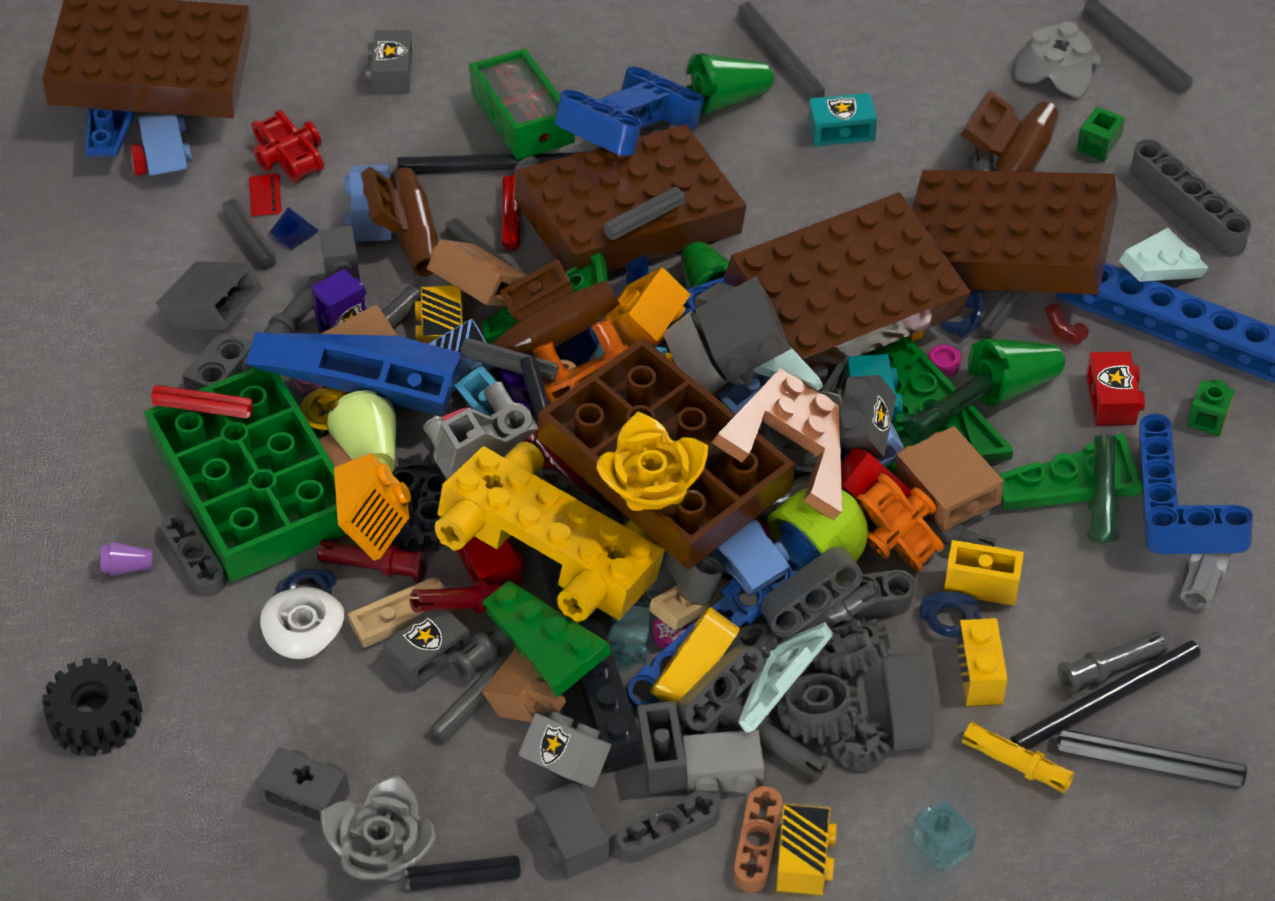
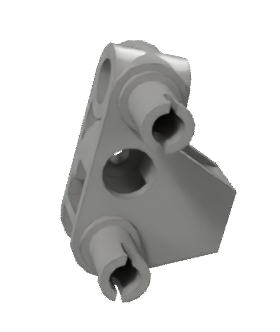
[423,382,538,480]

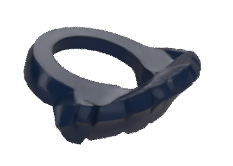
[939,291,984,338]
[276,569,337,595]
[920,591,981,637]

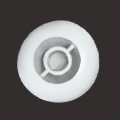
[260,587,344,659]

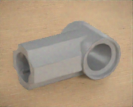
[1180,553,1232,610]

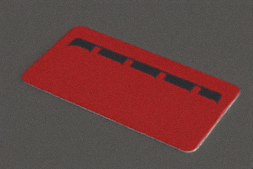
[249,174,282,216]

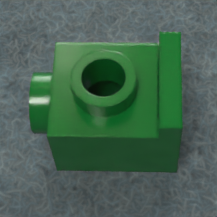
[1076,106,1125,162]
[1187,379,1235,436]

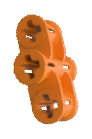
[856,473,945,573]

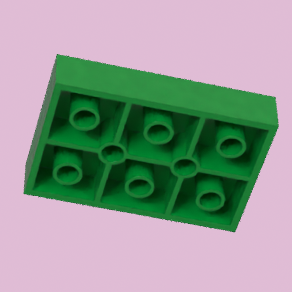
[143,368,347,583]

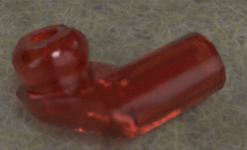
[1045,303,1089,345]

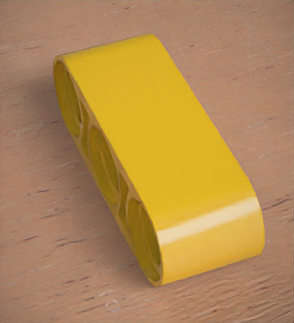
[649,606,740,707]

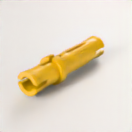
[962,722,1075,794]

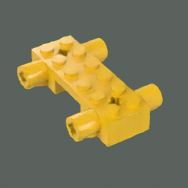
[435,442,665,623]

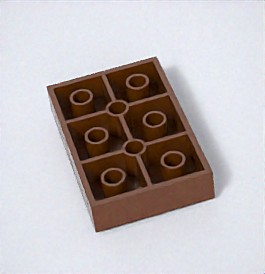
[42,0,252,119]
[514,124,747,272]
[912,170,1118,295]
[724,192,971,373]
[538,338,795,570]

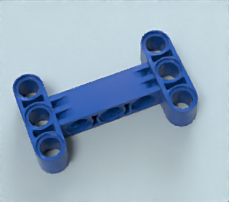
[554,66,704,156]

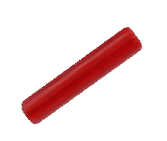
[501,174,520,251]
[151,385,253,419]

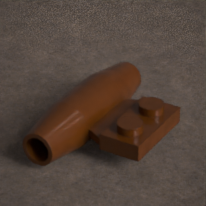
[960,90,1059,172]
[361,166,438,276]
[491,259,620,369]

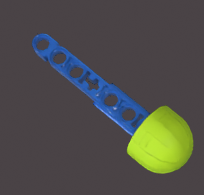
[625,487,868,708]

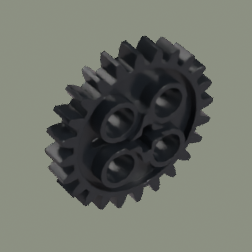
[391,455,447,552]

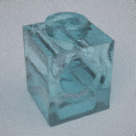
[609,606,651,665]
[913,800,976,872]

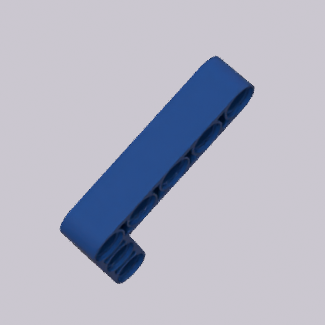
[1139,413,1253,554]

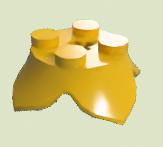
[596,412,708,511]

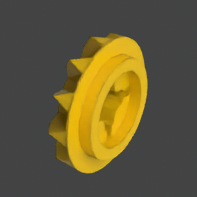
[300,388,347,435]

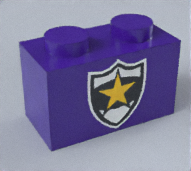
[311,269,367,334]

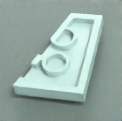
[1119,228,1209,282]

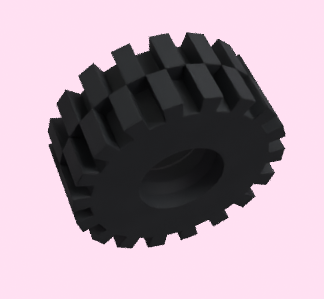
[42,658,143,756]

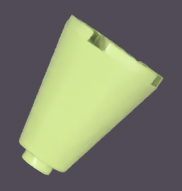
[327,390,396,472]

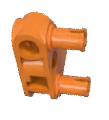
[532,317,630,403]

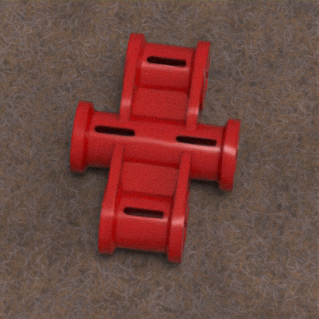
[251,109,324,183]

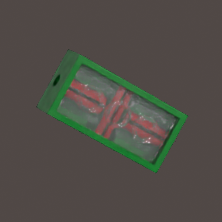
[469,48,575,160]

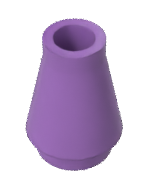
[100,541,152,577]

